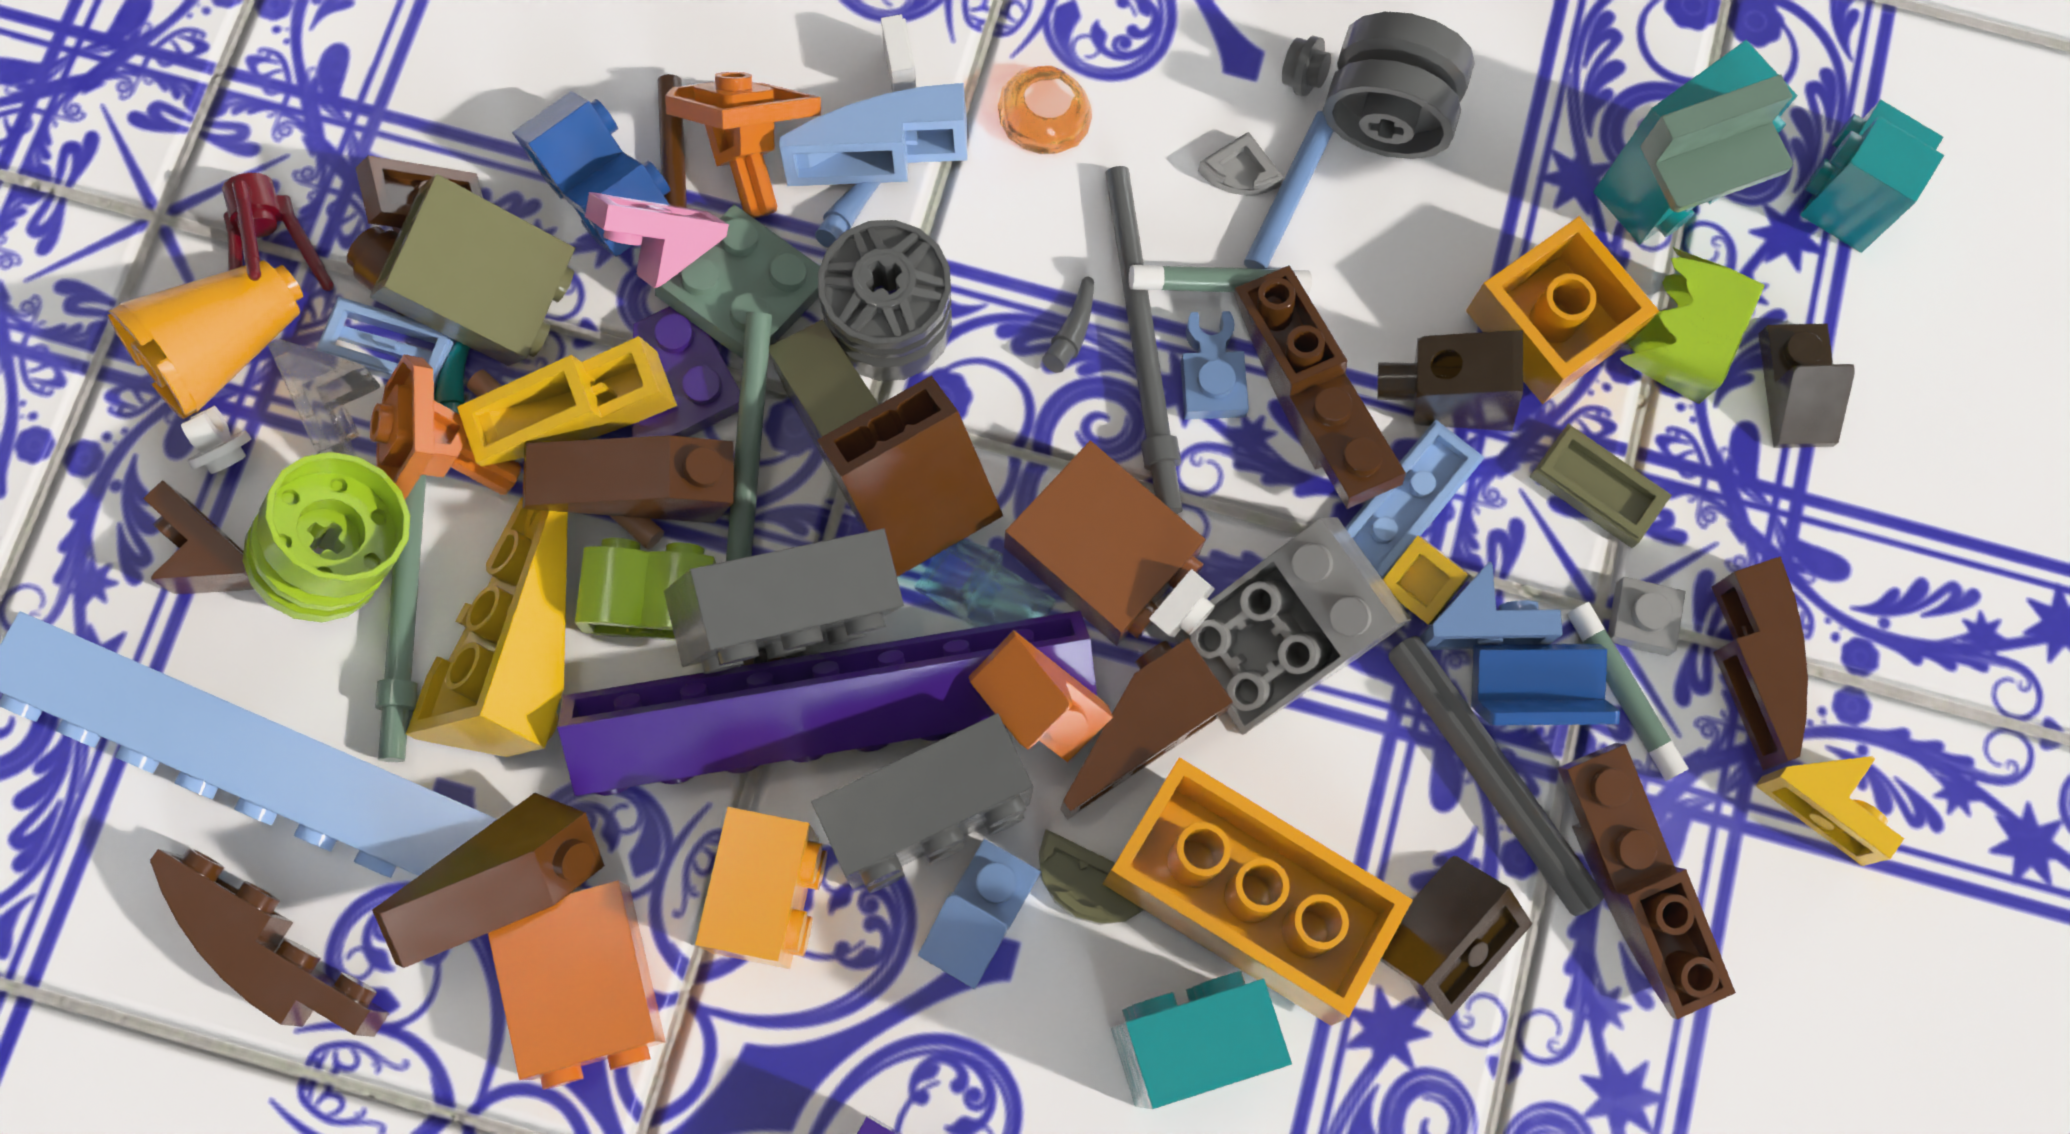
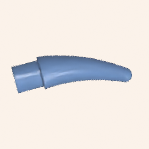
[815,182,881,248]

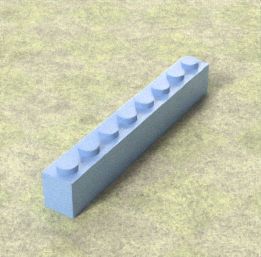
[0,611,497,878]

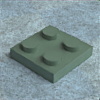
[655,204,820,359]

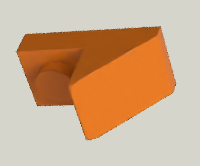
[969,630,1113,763]

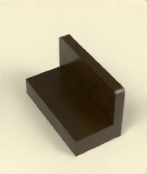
[1380,856,1532,1021]

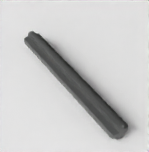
[1388,635,1604,916]

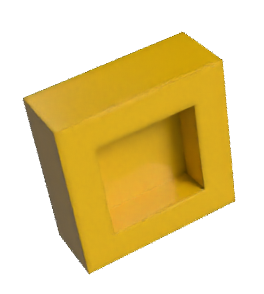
[1383,535,1471,625]

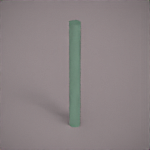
[726,312,772,561]

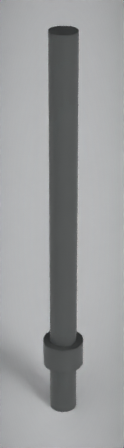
[1105,166,1183,514]

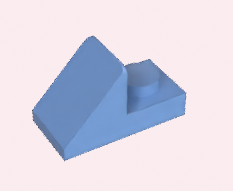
[1420,562,1563,650]
[918,839,1041,989]

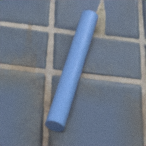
[1244,111,1334,269]

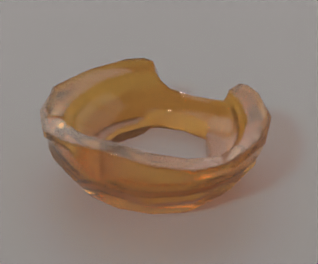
[997,65,1092,154]

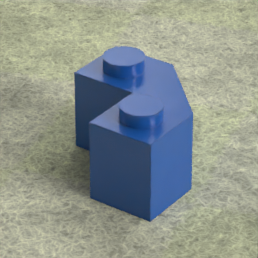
[512,91,671,257]

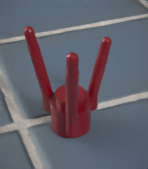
[222,172,334,291]

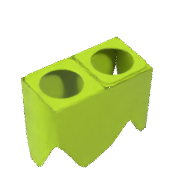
[1620,247,1765,404]

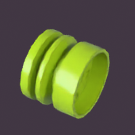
[243,452,411,623]

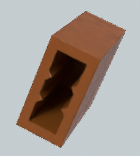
[1004,440,1206,646]

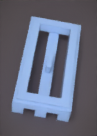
[315,297,456,393]

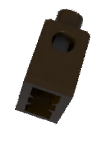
[1377,330,1523,431]

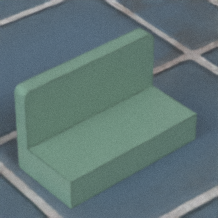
[1640,74,1793,212]

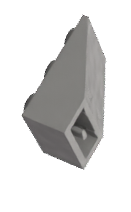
[1174,517,1412,735]

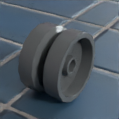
[1323,11,1475,159]

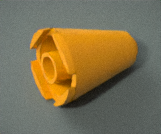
[108,260,303,419]

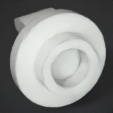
[181,405,251,474]

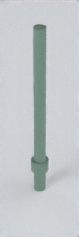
[375,475,427,762]

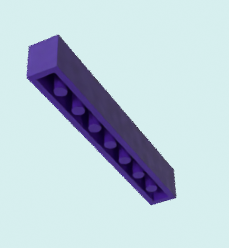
[557,610,1097,796]

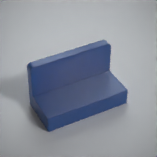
[1471,644,1620,726]

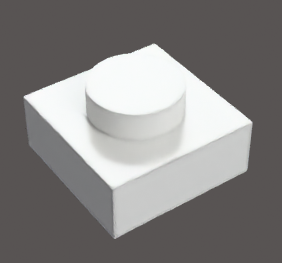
[1149,569,1215,637]

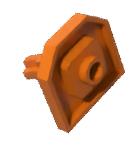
[665,72,821,219]
[370,354,521,499]

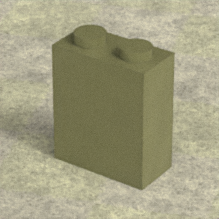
[369,174,575,366]

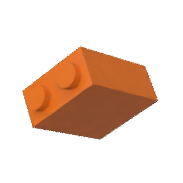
[488,880,666,1090]

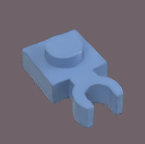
[1180,311,1249,420]

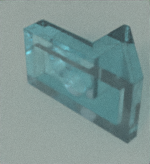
[914,540,1056,628]

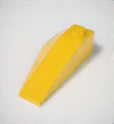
[406,497,568,757]

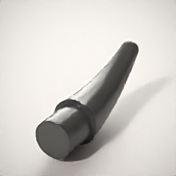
[1042,276,1094,373]

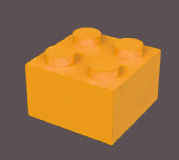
[1466,216,1659,405]
[695,807,827,969]

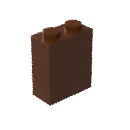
[817,375,1004,577]

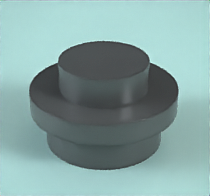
[1282,35,1331,97]

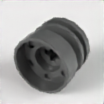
[818,220,952,381]

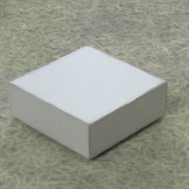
[881,14,916,92]

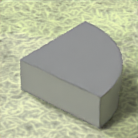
[1198,132,1283,195]

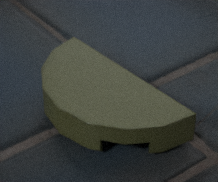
[1038,829,1144,925]

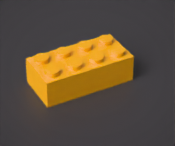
[1103,757,1413,1026]

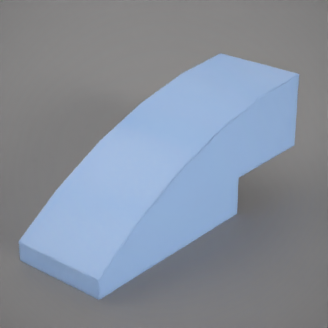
[779,83,968,186]

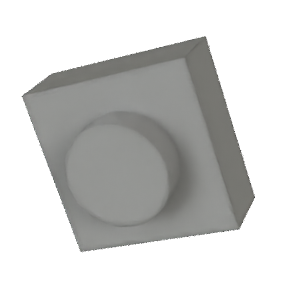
[1608,577,1686,656]

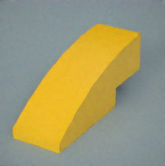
[457,336,677,466]

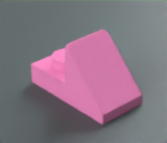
[585,192,729,288]

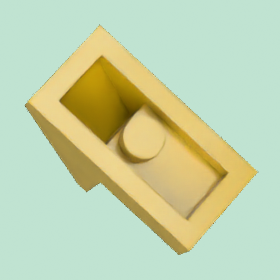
[1756,756,1905,866]

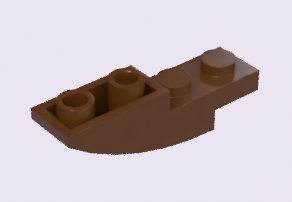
[1234,265,1406,509]
[1558,743,1736,1019]
[150,847,389,1037]

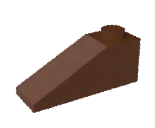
[523,435,734,523]
[1060,638,1233,820]
[372,793,605,968]

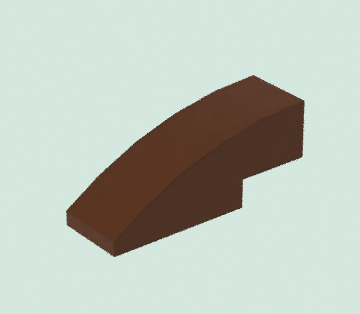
[1711,556,1808,771]

